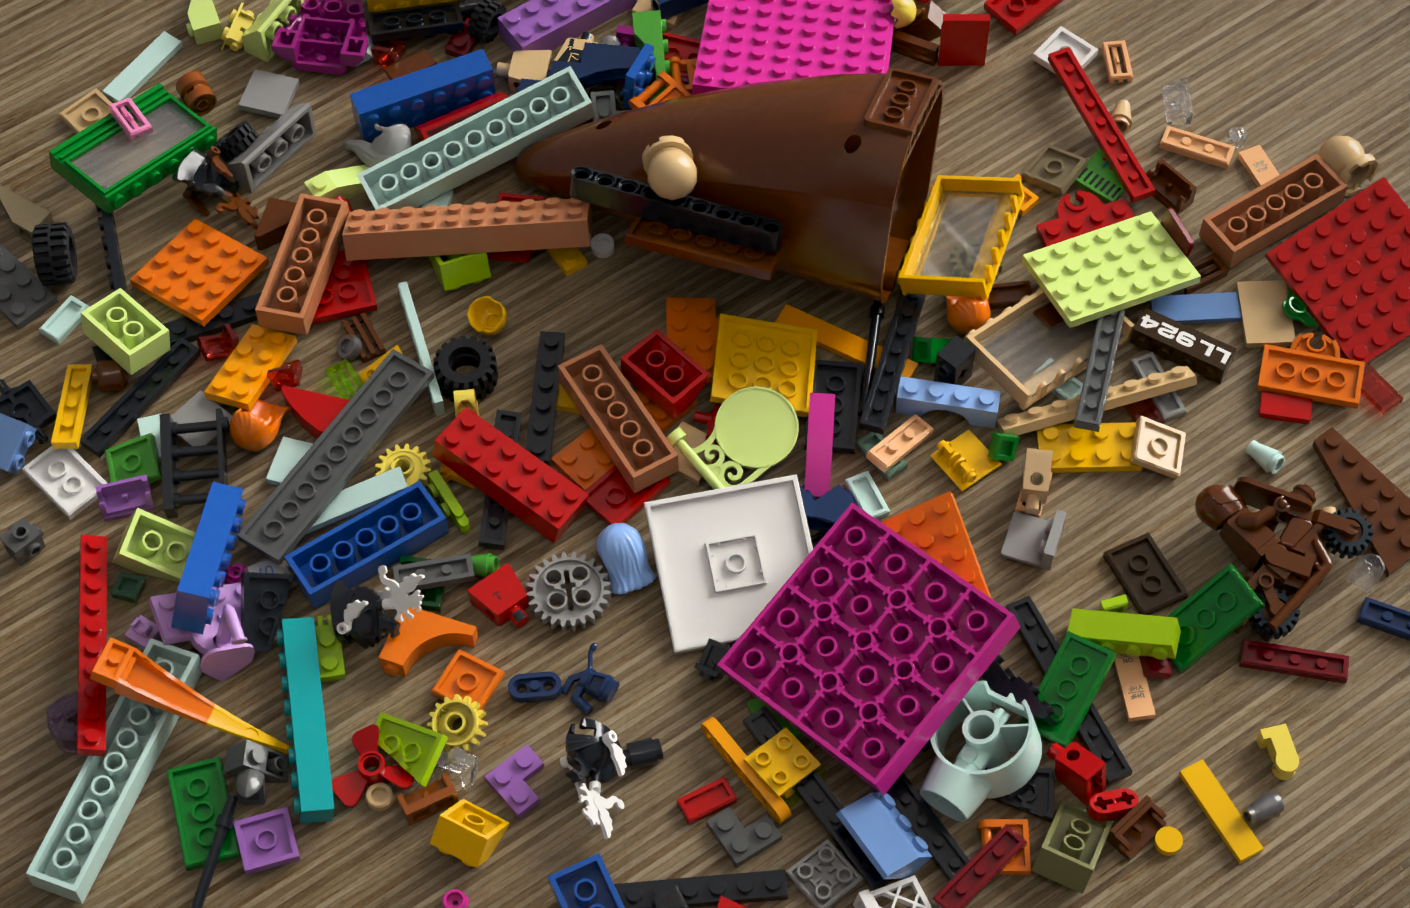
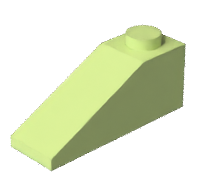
[186,0,223,45]
[304,164,370,200]

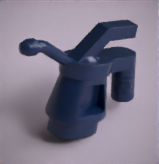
[561,643,619,716]

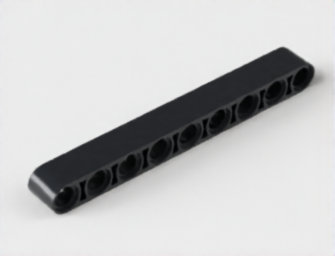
[570,166,783,253]

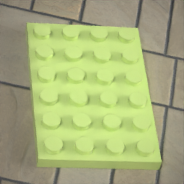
[1022,211,1201,328]

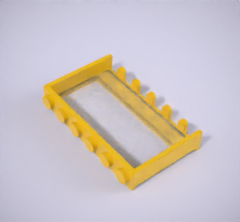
[897,175,1025,300]

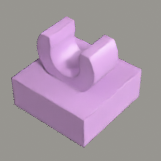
[124,615,160,650]

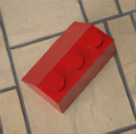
[620,329,710,420]

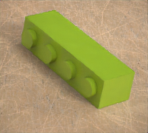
[1067,608,1181,660]

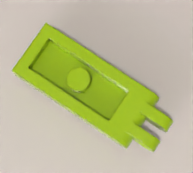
[427,469,470,534]
[315,614,346,683]

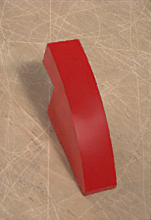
[281,385,350,439]

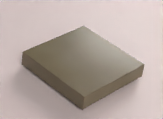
[1021,144,1088,196]

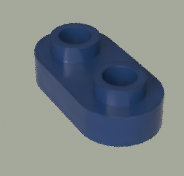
[508,672,562,703]

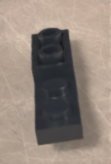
[981,653,1057,727]

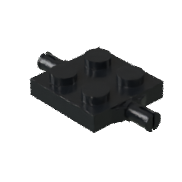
[0,379,57,444]

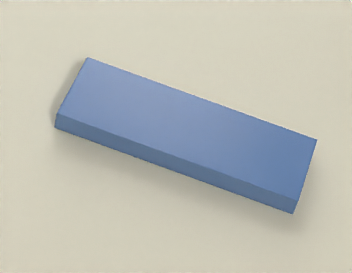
[1149,292,1242,324]

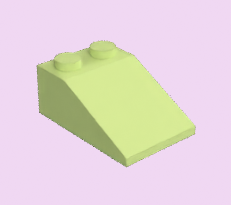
[112,508,196,583]

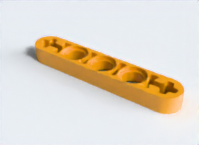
[700,716,792,824]

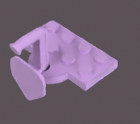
[149,582,255,681]

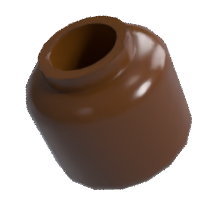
[91,360,128,392]

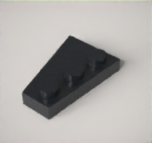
[241,572,295,653]
[985,767,1055,823]

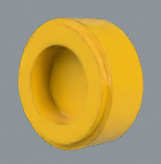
[1154,826,1183,856]

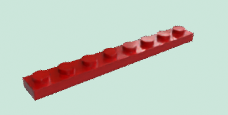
[1047,47,1155,203]

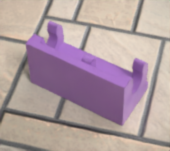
[95,475,155,522]

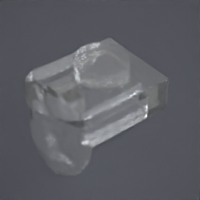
[1346,554,1385,594]
[437,748,479,791]

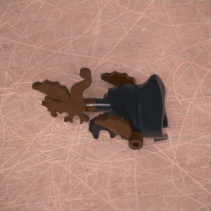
[172,146,259,230]

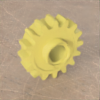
[375,444,431,487]
[427,694,488,755]

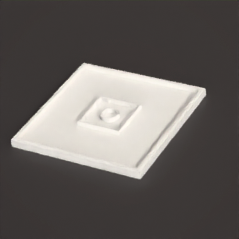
[644,474,813,655]

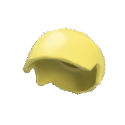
[891,0,917,29]

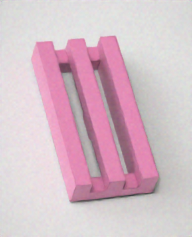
[108,97,153,141]

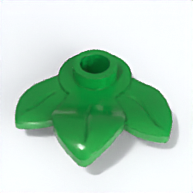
[1282,289,1319,328]

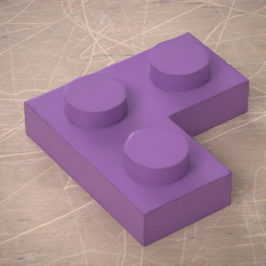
[484,745,544,819]

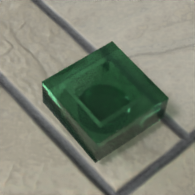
[110,571,147,604]

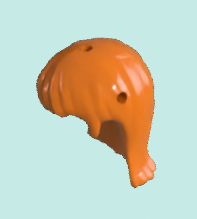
[946,296,991,335]
[229,399,291,452]

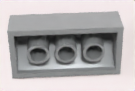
[228,103,317,193]

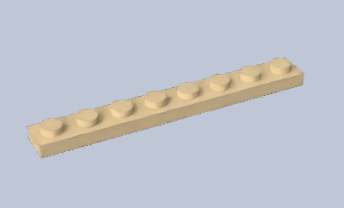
[997,366,1197,435]

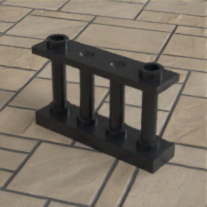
[159,408,230,518]

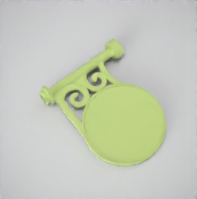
[666,386,799,489]

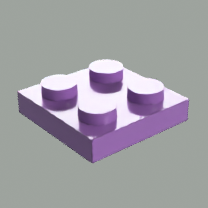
[234,807,300,875]

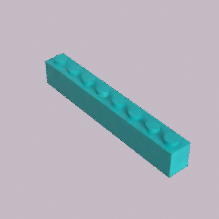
[276,617,334,823]

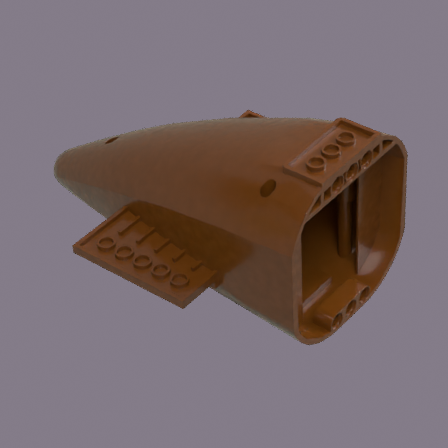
[514,68,944,303]

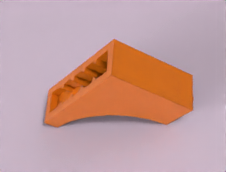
[379,607,479,677]

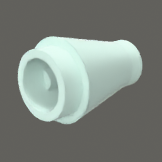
[1246,440,1285,474]

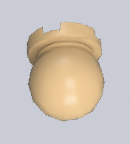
[642,135,697,200]
[1318,136,1379,197]

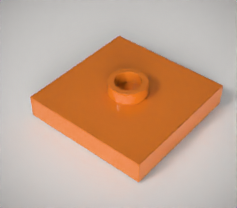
[431,649,505,711]

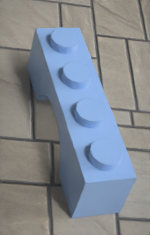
[895,376,1001,428]

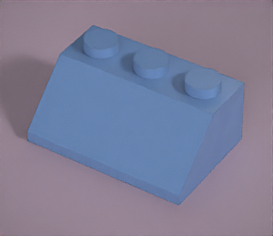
[836,792,932,879]

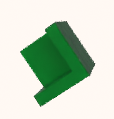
[912,336,952,363]

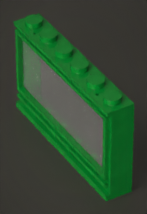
[49,83,218,215]

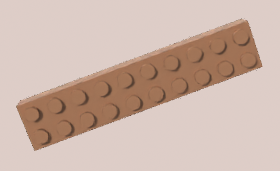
[342,197,593,261]

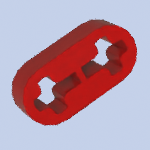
[1087,788,1139,821]

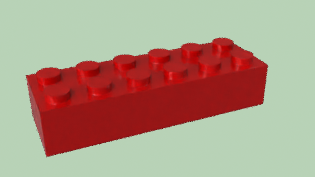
[432,407,589,544]

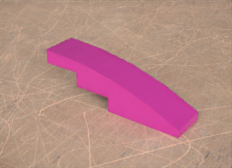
[804,393,835,499]

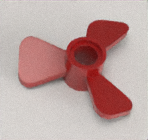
[332,724,416,808]

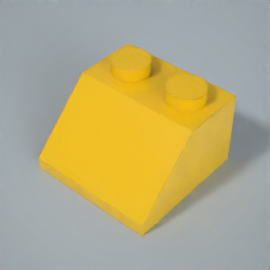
[430,799,510,868]

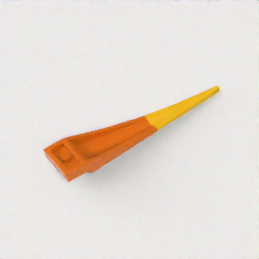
[90,637,292,754]

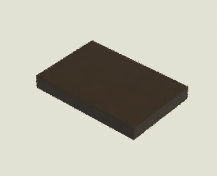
[1103,532,1189,615]

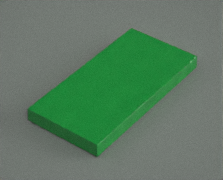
[1167,564,1265,673]
[1019,631,1117,748]
[166,756,241,871]

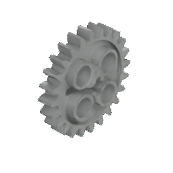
[526,551,611,632]

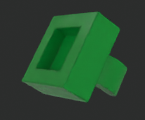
[988,432,1020,461]

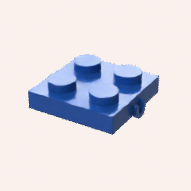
[621,43,656,110]

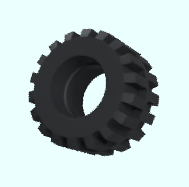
[32,222,77,286]
[433,335,498,402]

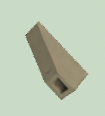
[0,185,54,243]

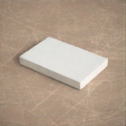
[22,446,107,520]

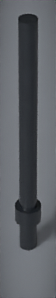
[858,301,885,416]
[191,795,238,908]

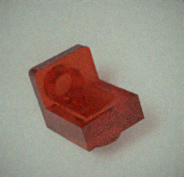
[370,40,406,67]
[197,323,239,362]
[267,359,303,392]

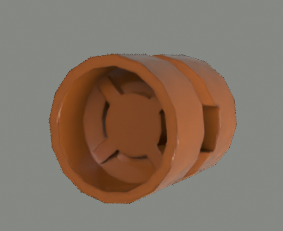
[176,71,217,116]

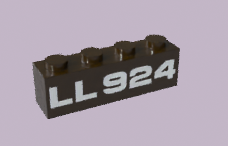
[1130,308,1237,384]

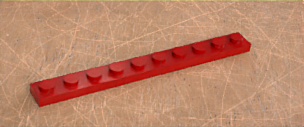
[76,534,107,757]

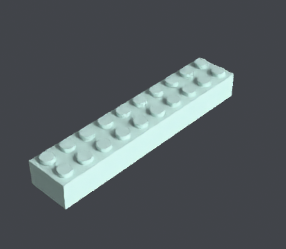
[357,66,595,210]
[26,638,202,904]

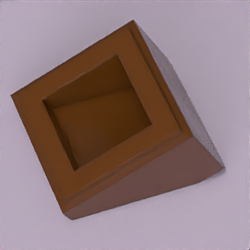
[1033,302,1066,330]

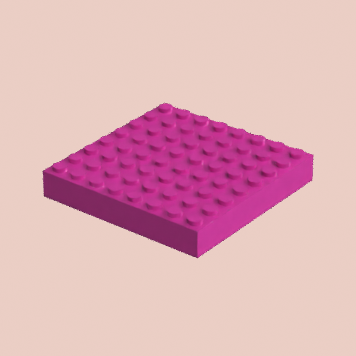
[692,0,895,95]
[717,503,1021,796]

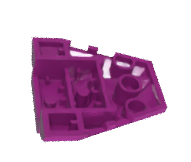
[271,0,369,75]

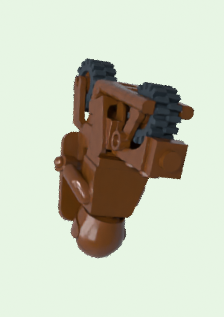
[1195,477,1374,642]

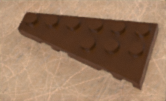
[1312,427,1410,578]

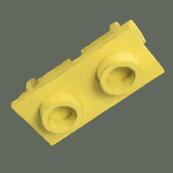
[220,3,255,51]

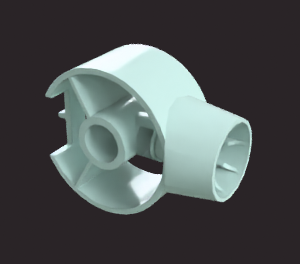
[920,681,1042,822]

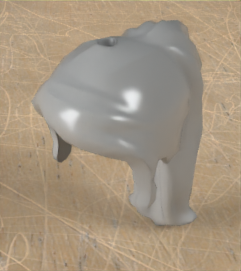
[344,124,412,167]

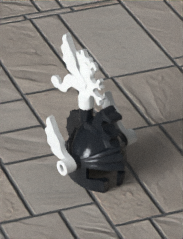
[330,565,425,649]
[560,718,627,840]

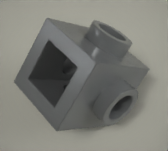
[0,518,46,566]

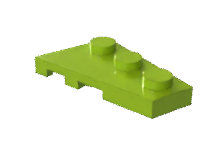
[375,712,448,787]

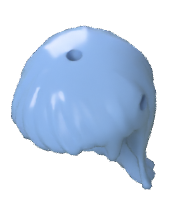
[596,523,657,595]

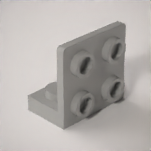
[1001,510,1067,571]

